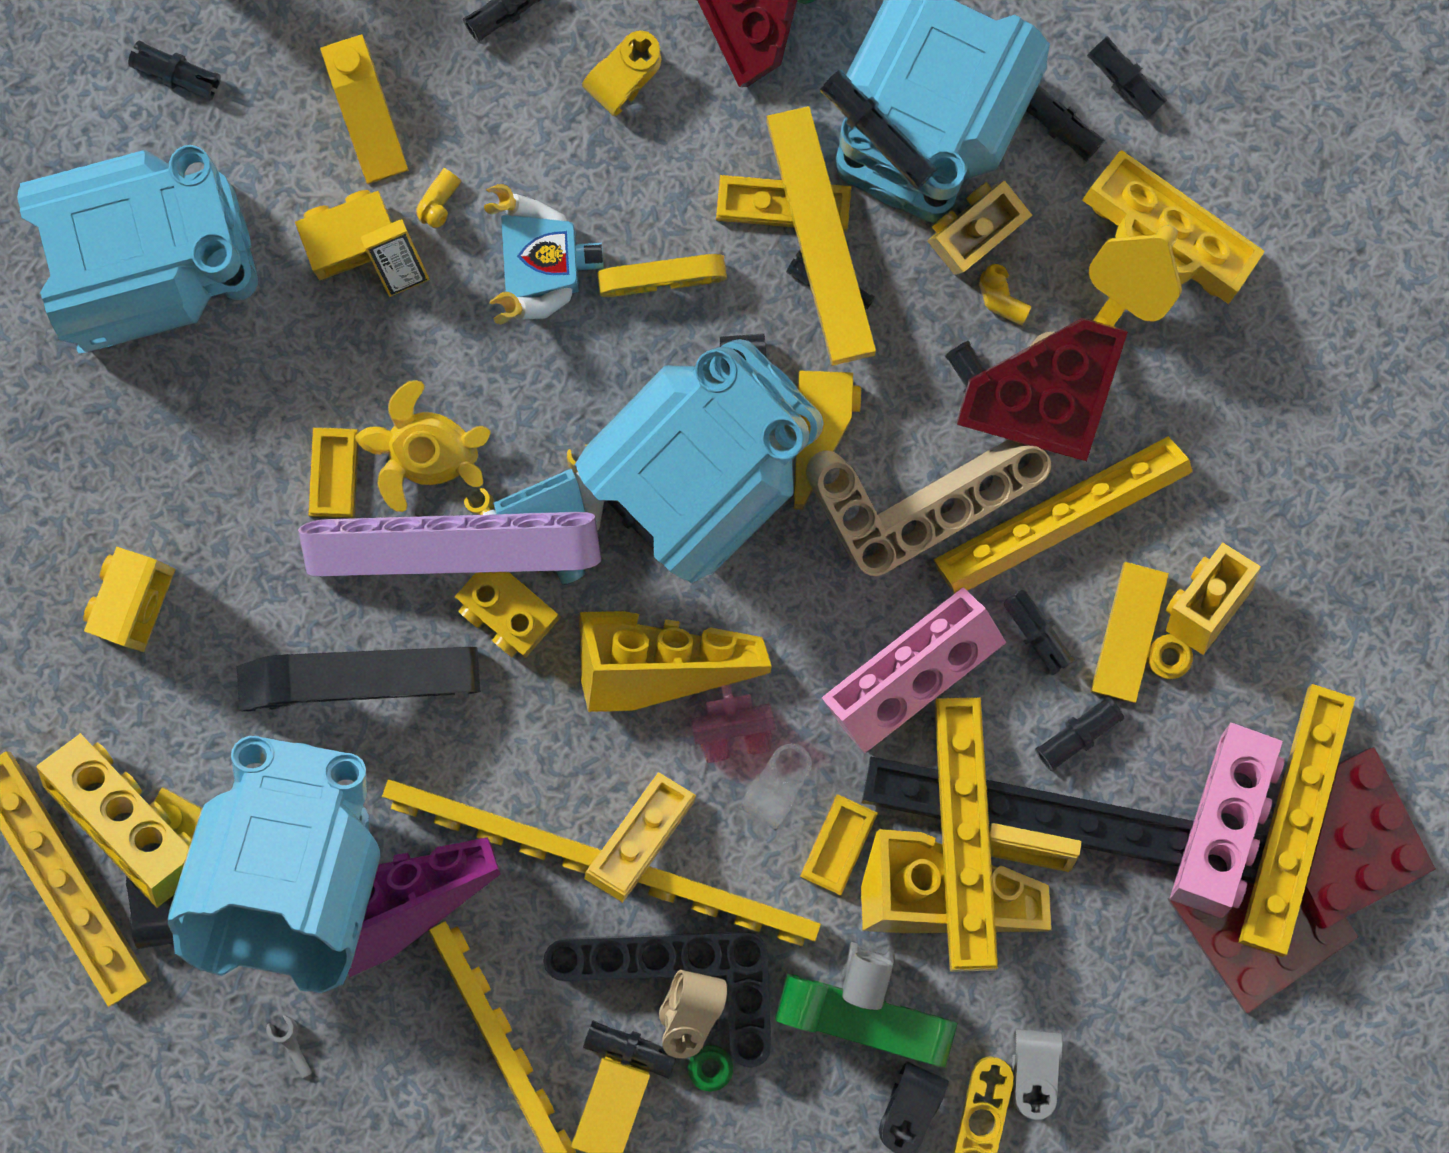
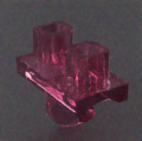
[691,685,776,763]

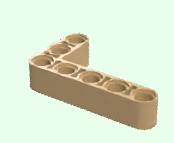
[806,439,1051,576]

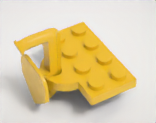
[1082,150,1265,326]

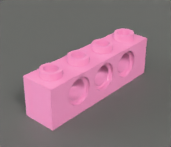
[822,587,1006,754]
[1170,723,1285,919]

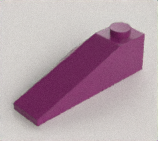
[348,837,501,977]

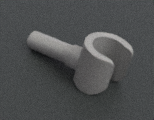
[266,1015,312,1078]

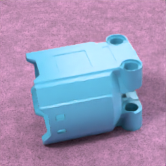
[835,0,1050,223]
[17,145,258,354]
[574,339,823,583]
[168,736,380,993]

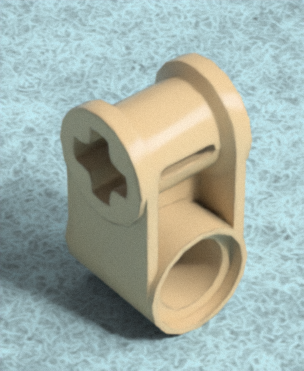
[659,970,727,1058]

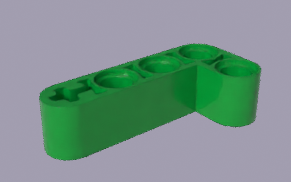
[775,973,958,1067]

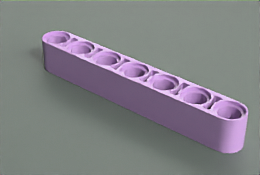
[298,512,602,576]

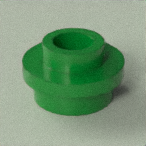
[688,1045,733,1092]

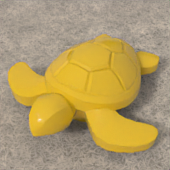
[355,380,491,512]

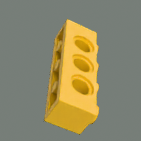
[36,733,192,908]

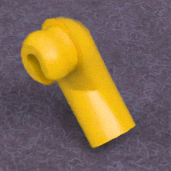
[416,168,462,228]
[979,264,1032,326]

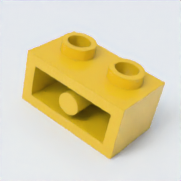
[927,180,1032,275]
[295,190,392,280]
[1166,542,1261,655]
[455,572,561,658]

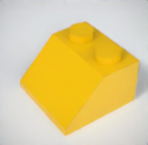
[83,546,176,652]

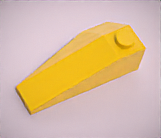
[579,611,772,712]
[861,829,1051,933]

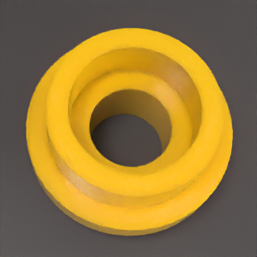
[1147,634,1193,679]

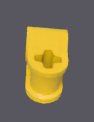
[582,30,662,117]

